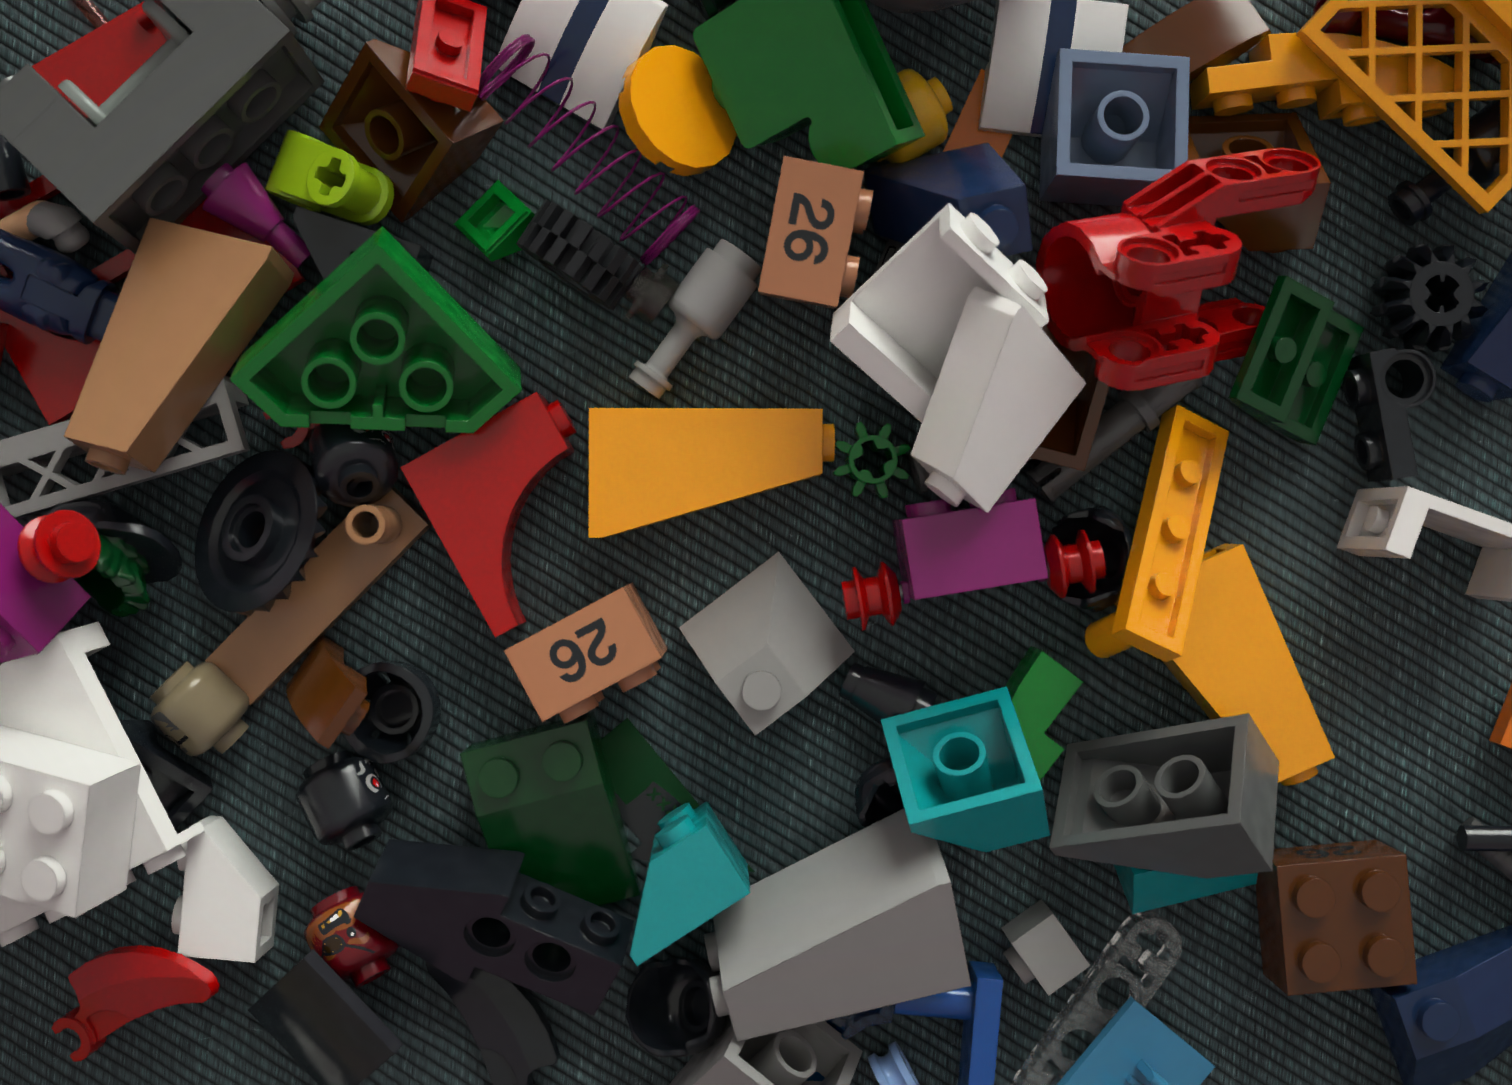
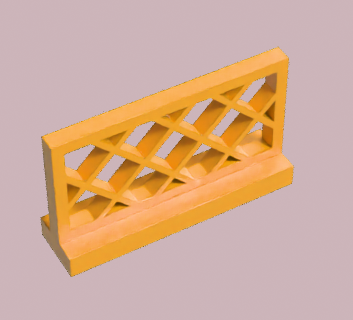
[1296,0,1512,214]

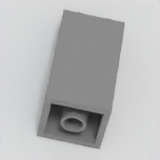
[704,808,971,1042]

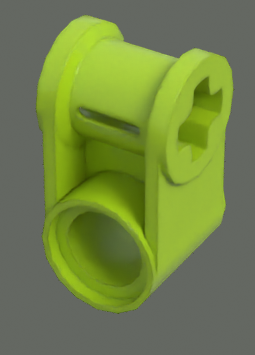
[265,130,394,226]

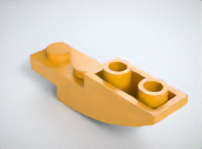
[1189,32,1470,127]

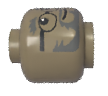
[149,661,249,756]

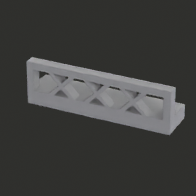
[0,376,250,520]

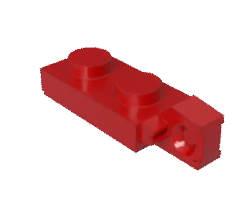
[405,0,487,112]

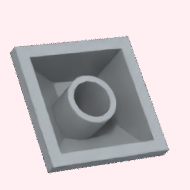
[679,551,855,736]

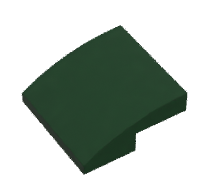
[1228,276,1364,445]

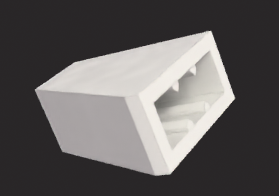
[910,287,1086,513]

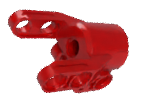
[1036,148,1321,391]

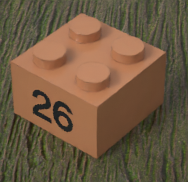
[758,156,873,309]
[504,582,668,724]

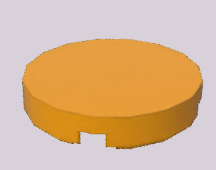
[619,45,737,176]

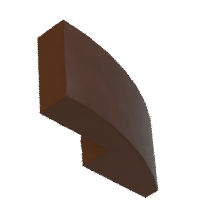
[1122,0,1271,82]
[286,635,370,749]

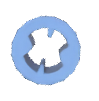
[868,1041,920,1085]

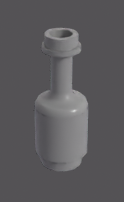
[629,239,762,399]

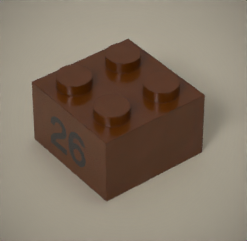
[1255,839,1417,996]

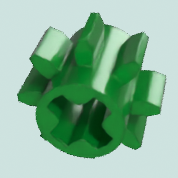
[832,422,910,499]

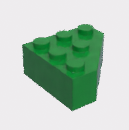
[229,226,522,433]

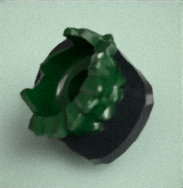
[24,499,182,618]

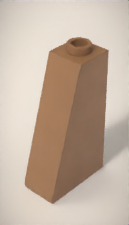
[64,218,294,475]

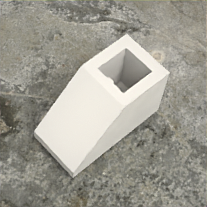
[171,815,279,963]

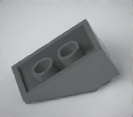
[1049,713,1279,879]

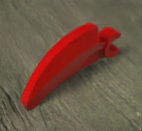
[51,945,220,1062]

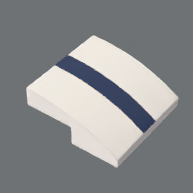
[499,0,669,129]
[978,0,1129,138]

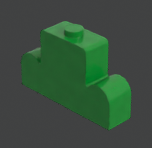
[693,0,925,169]

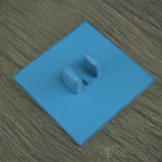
[1057,996,1215,1085]

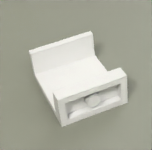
[830,203,1049,423]
[1337,486,1512,602]

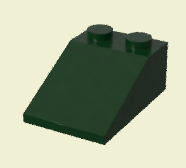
[460,711,641,906]

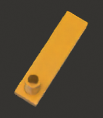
[1085,404,1229,662]

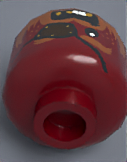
[304,886,400,988]

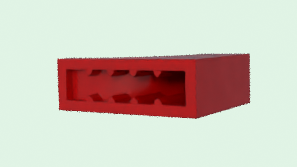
[400,392,577,638]

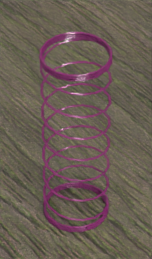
[478,34,700,266]

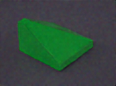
[454,180,535,262]

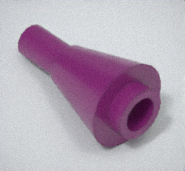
[201,162,311,269]

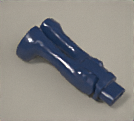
[0,229,119,345]

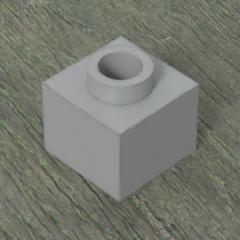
[1001,899,1091,996]

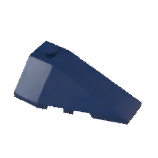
[1369,925,1512,1085]

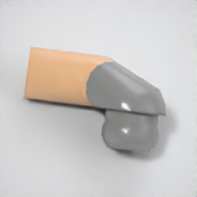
[0,200,90,254]

